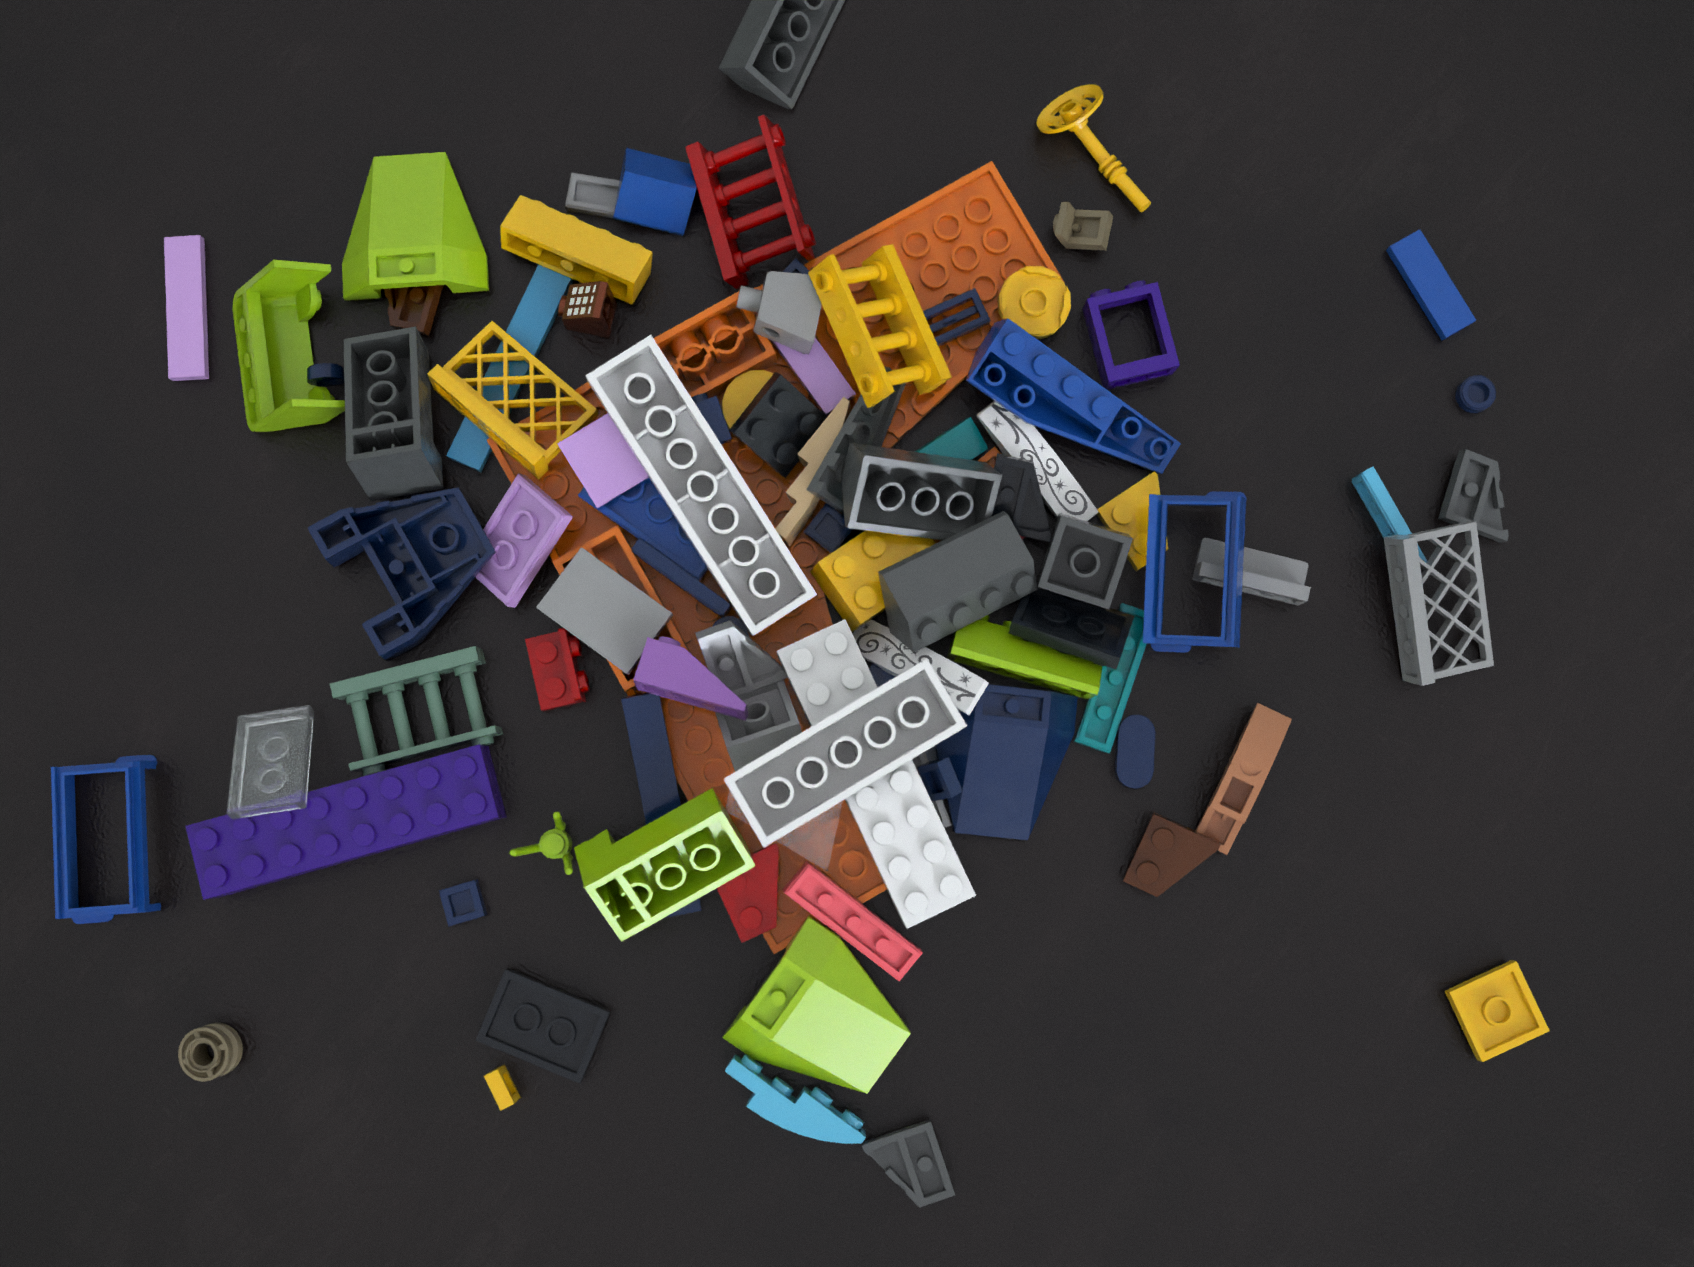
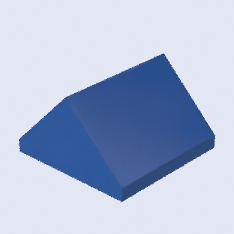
[613,148,697,236]

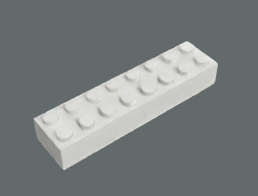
[585,335,817,636]
[777,619,976,929]

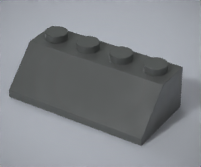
[719,0,845,109]
[841,443,1002,540]
[878,511,1037,653]

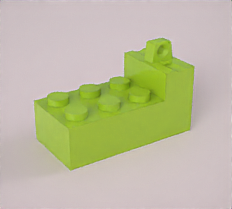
[574,788,756,942]

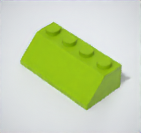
[947,615,1102,700]

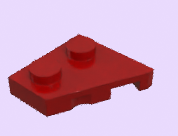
[717,843,779,943]

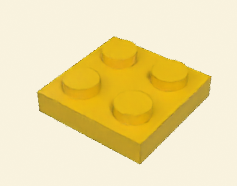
[1444,960,1550,1062]

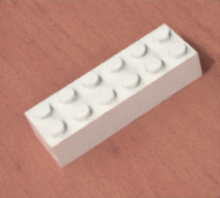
[724,659,967,847]

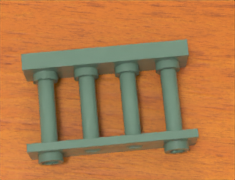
[330,646,503,776]

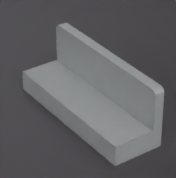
[1192,538,1311,605]

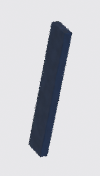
[621,693,702,918]

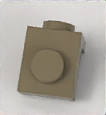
[1053,202,1113,251]

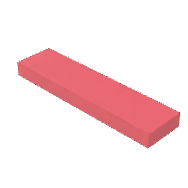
[783,860,923,982]

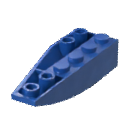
[966,318,1181,474]

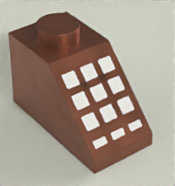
[558,281,617,338]

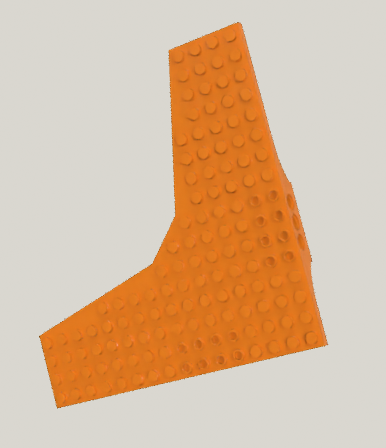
[487,161,1065,954]

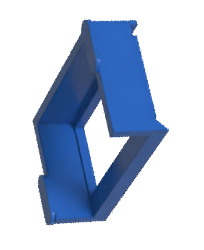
[1143,491,1247,653]
[51,755,161,924]

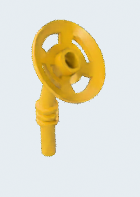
[1037,84,1151,212]

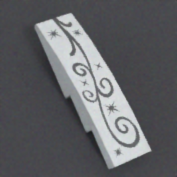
[976,401,1098,521]
[853,620,989,715]

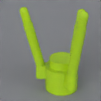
[510,811,573,875]

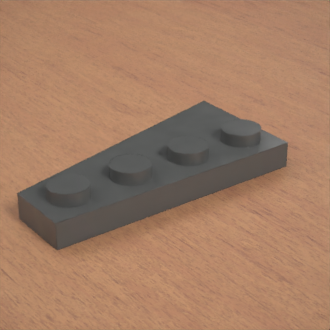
[806,367,906,514]

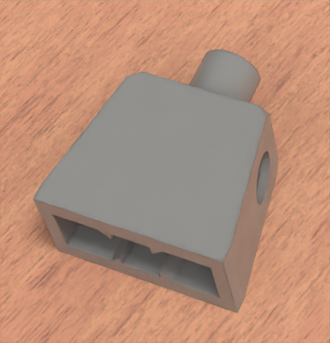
[736,271,822,355]

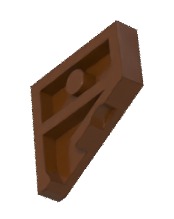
[384,285,443,336]
[1123,812,1221,897]

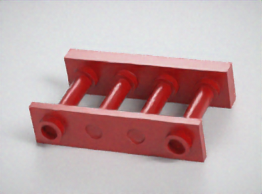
[685,114,816,289]

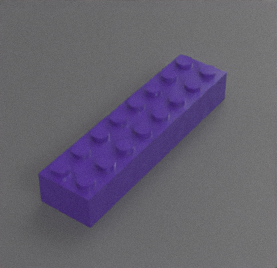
[185,744,507,900]

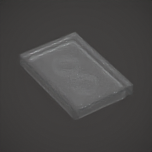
[227,705,314,819]

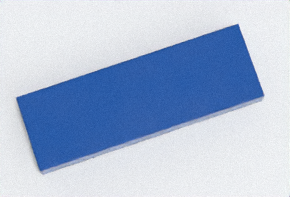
[1386,229,1476,341]

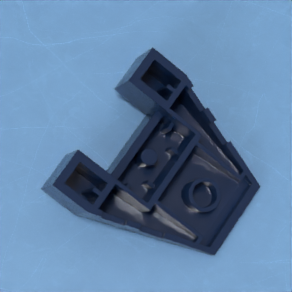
[307,487,496,662]

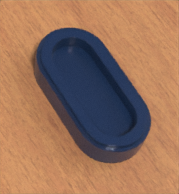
[1115,715,1155,789]

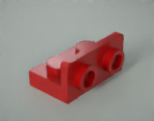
[525,628,590,712]

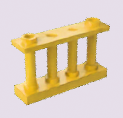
[808,244,952,408]

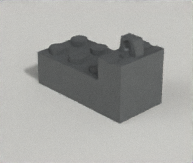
[344,326,443,501]

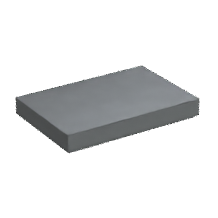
[536,547,673,675]

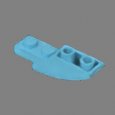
[725,1053,866,1144]

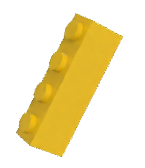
[500,195,653,305]

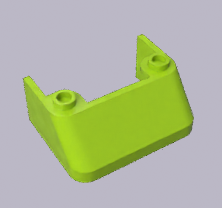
[233,260,345,432]

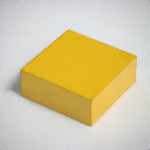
[484,1064,521,1111]

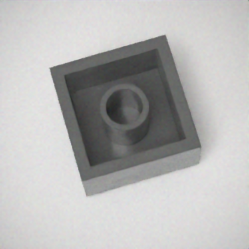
[1036,513,1133,609]

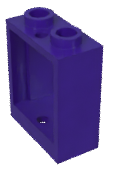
[1082,281,1180,390]

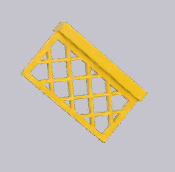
[427,321,599,480]

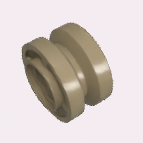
[178,1022,243,1081]

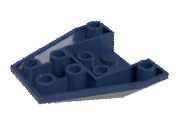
[935,684,1078,840]

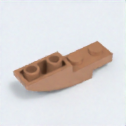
[1196,702,1292,855]

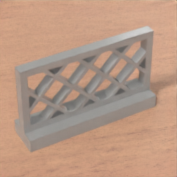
[1384,521,1494,686]

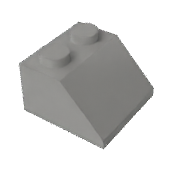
[715,679,802,772]

